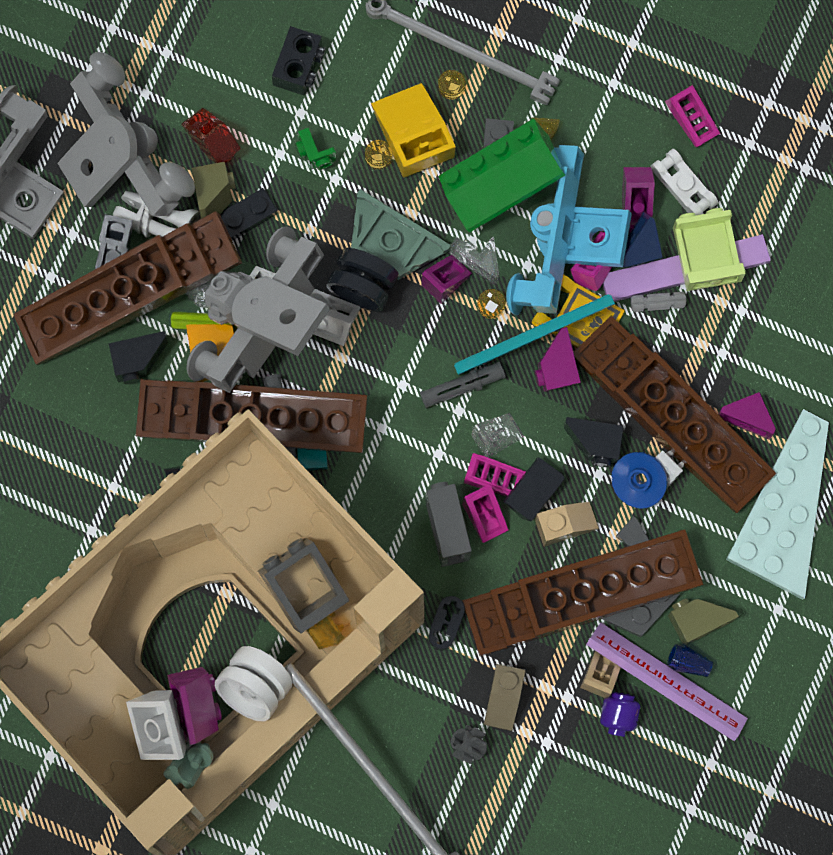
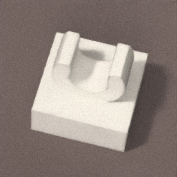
[655,451,684,488]

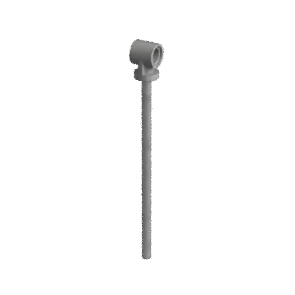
[284,663,459,855]

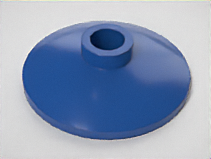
[612,452,667,508]

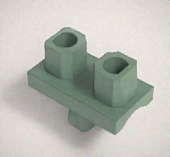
[163,740,214,789]

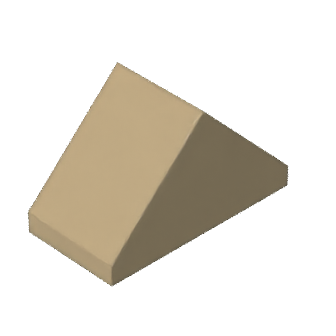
[580,651,621,698]

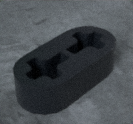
[428,596,465,651]

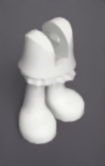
[113,191,200,238]

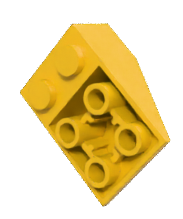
[371,83,456,178]

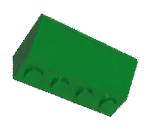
[438,118,565,233]

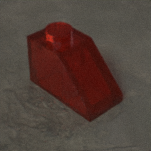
[181,108,241,163]

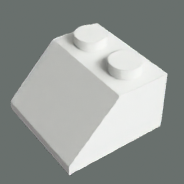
[126,690,187,760]

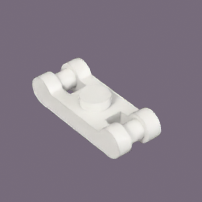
[651,149,718,216]

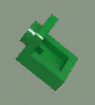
[295,128,336,170]

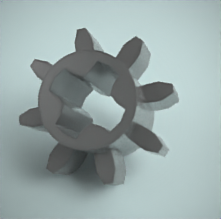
[451,725,487,764]

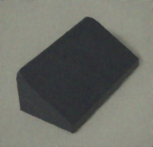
[503,457,565,521]

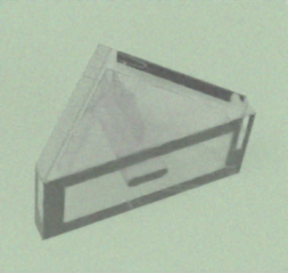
[472,413,524,458]

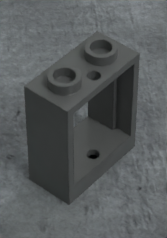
[425,482,471,567]
[258,538,350,633]

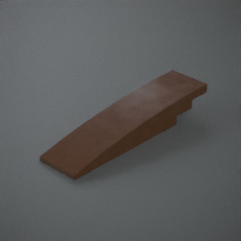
[13,211,242,365]
[573,315,776,513]
[135,379,367,453]
[462,529,703,657]

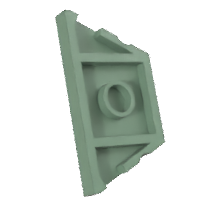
[351,189,451,280]

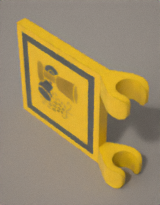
[532,274,625,348]

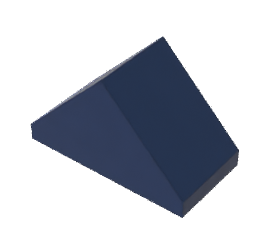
[623,212,663,268]

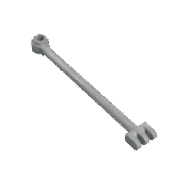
[366,0,560,105]

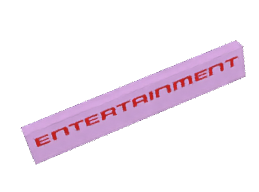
[586,622,748,741]

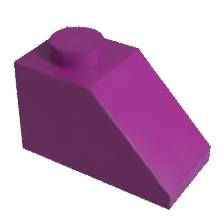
[622,167,655,233]
[535,327,580,392]

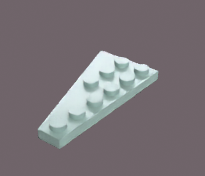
[726,409,829,600]

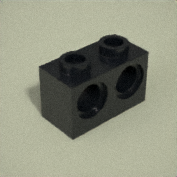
[272,26,325,96]

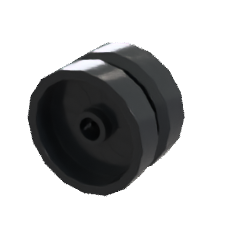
[326,248,399,312]

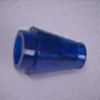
[667,644,713,677]

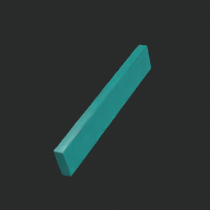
[454,294,615,375]

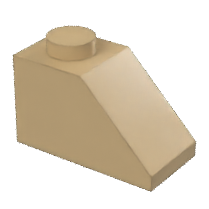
[535,502,599,547]

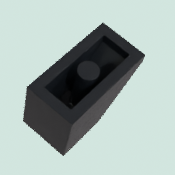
[108,331,168,384]
[564,417,623,468]

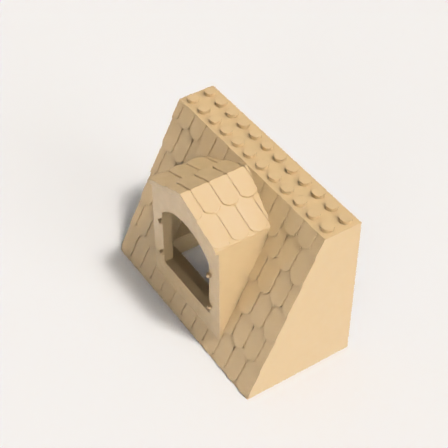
[0,409,424,855]

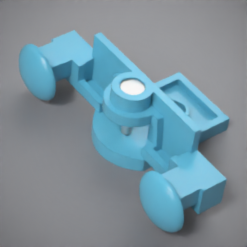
[506,145,632,315]

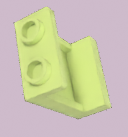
[673,208,745,291]

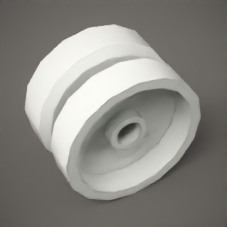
[215,646,293,721]

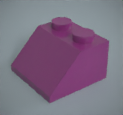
[167,667,221,745]

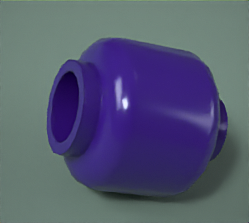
[600,692,641,737]

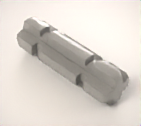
[630,292,686,312]

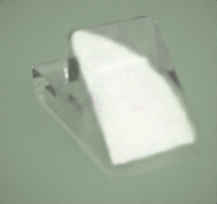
[449,237,499,286]

